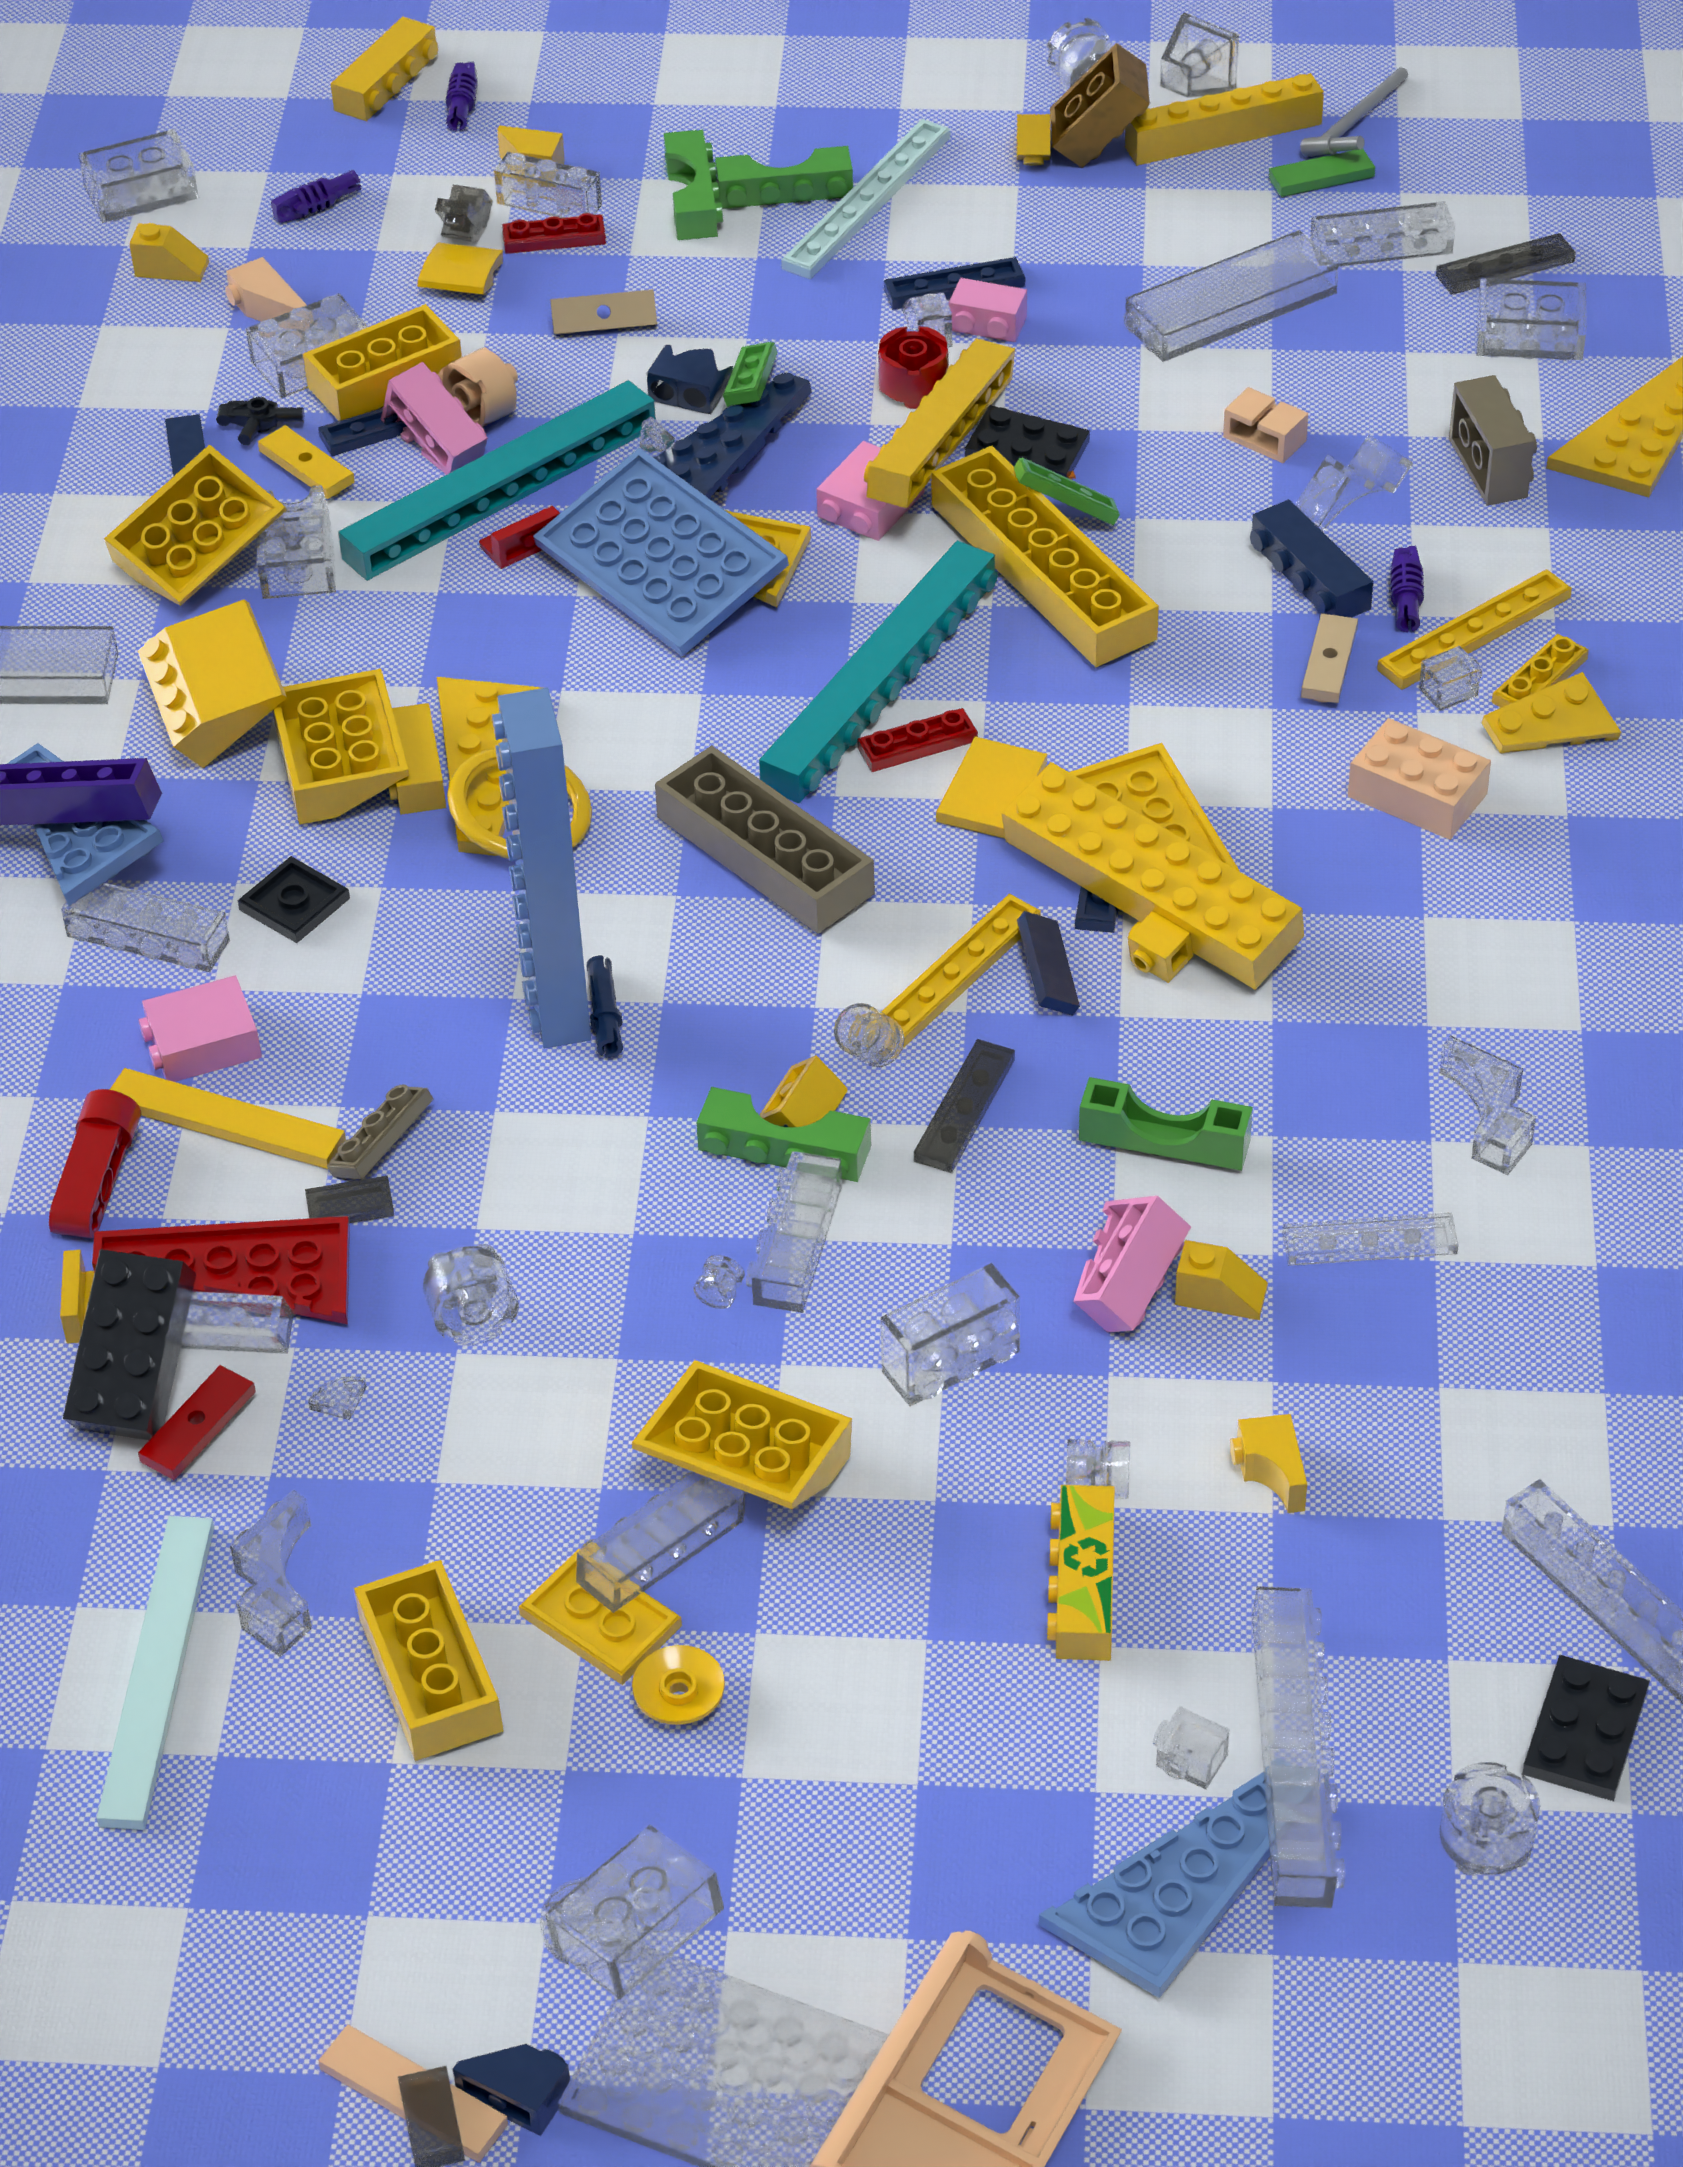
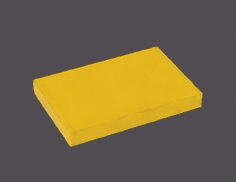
[936,737,1047,838]
[519,1549,682,1685]

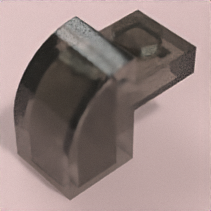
[435,184,493,242]

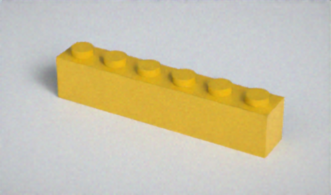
[1125,73,1324,166]

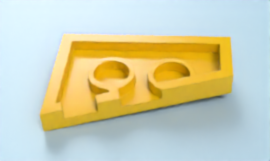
[1481,672,1621,753]

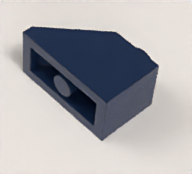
[453,2044,572,2136]

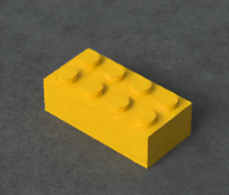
[303,304,462,421]
[354,1560,503,1761]

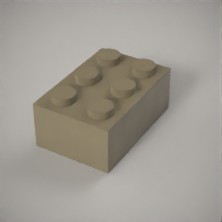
[1449,375,1537,506]

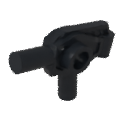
[216,397,304,445]

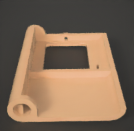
[809,1931,1122,2167]

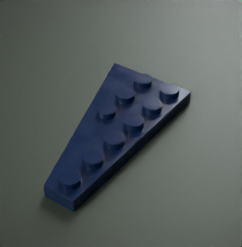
[653,373,812,500]

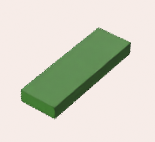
[1269,149,1375,197]
[723,341,778,407]
[1014,458,1120,526]

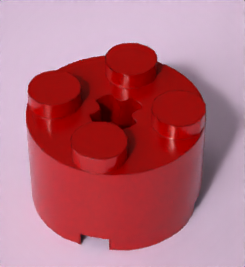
[878,326,949,409]

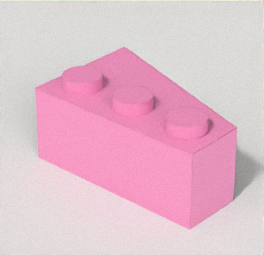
[381,362,488,475]
[1073,1196,1191,1332]

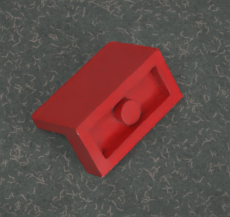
[479,505,560,569]

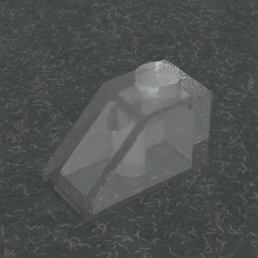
[902,293,952,348]

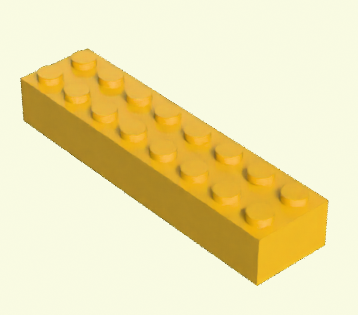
[931,446,1159,667]
[1001,762,1304,990]

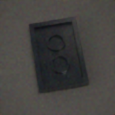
[965,405,1090,478]
[1522,1654,1650,1801]

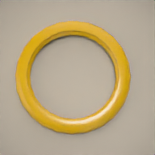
[447,748,592,859]

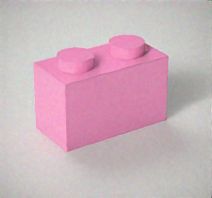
[949,278,1027,342]

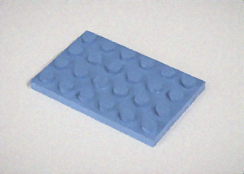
[533,447,789,656]

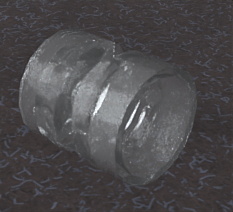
[834,1003,904,1068]
[1066,1439,1130,1499]

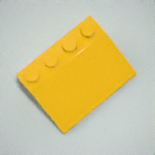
[104,444,286,606]
[138,599,287,768]
[272,668,409,825]
[632,1360,852,1509]

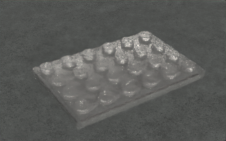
[558,1944,889,2167]

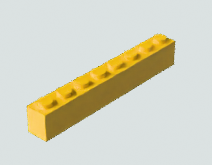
[864,338,1015,508]

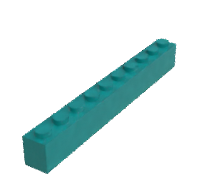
[338,380,656,581]
[759,540,998,804]

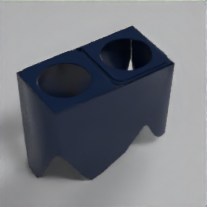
[647,345,733,414]

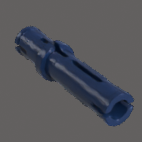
[586,955,623,1058]

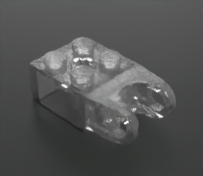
[257,485,336,599]

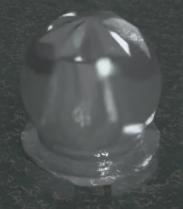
[1047,18,1114,90]

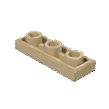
[550,289,657,334]
[1301,613,1358,703]

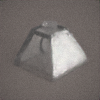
[1160,12,1239,98]

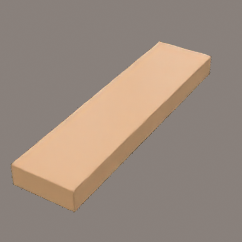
[318,2024,508,2163]

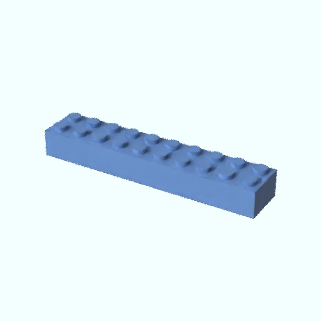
[492,687,591,1049]

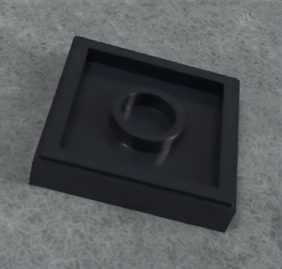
[237,856,350,943]

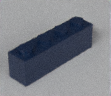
[1250,499,1374,618]

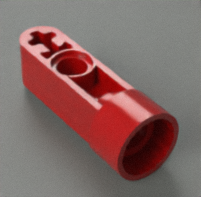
[49,1089,142,1238]

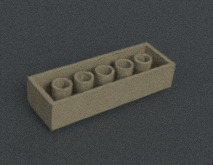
[655,745,875,934]

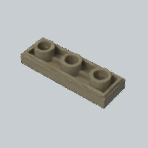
[327,1084,434,1180]

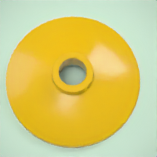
[632,1645,725,1725]

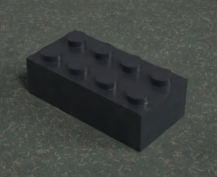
[62,1249,196,1440]

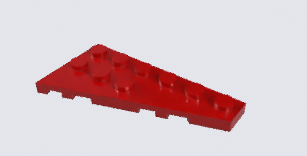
[92,1216,350,1324]

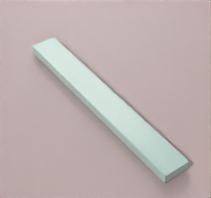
[781,119,950,280]
[97,1516,214,1830]

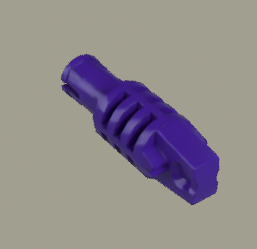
[446,61,478,131]
[271,170,361,223]
[1391,546,1424,632]

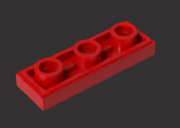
[502,213,606,254]
[857,708,978,772]
[138,1365,256,1480]

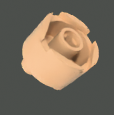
[438,347,518,427]

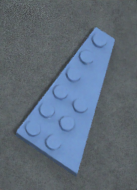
[7,743,164,906]
[1039,1763,1317,1998]

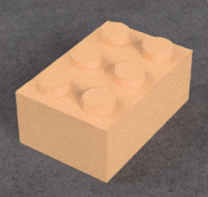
[1348,718,1491,840]

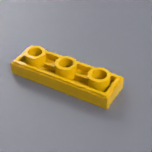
[258,425,355,499]
[1492,634,1589,708]

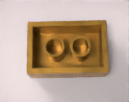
[1050,43,1150,168]

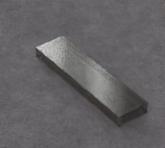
[1436,233,1576,295]
[914,1039,1015,1173]

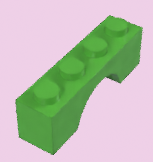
[663,129,723,240]
[715,146,853,209]
[1079,1077,1253,1171]
[696,1087,871,1182]

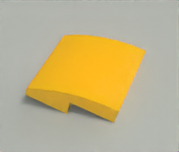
[417,242,503,294]

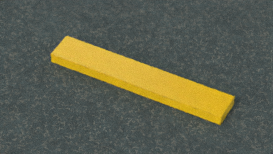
[1377,569,1572,690]
[860,893,1041,1058]
[109,1068,346,1169]

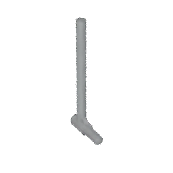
[1301,67,1408,157]

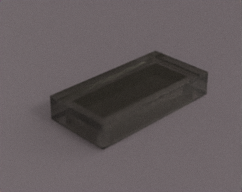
[305,1175,395,1223]
[397,2066,465,2167]

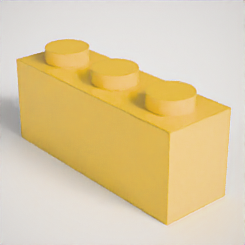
[388,703,446,815]

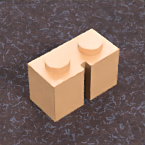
[1223,387,1308,463]

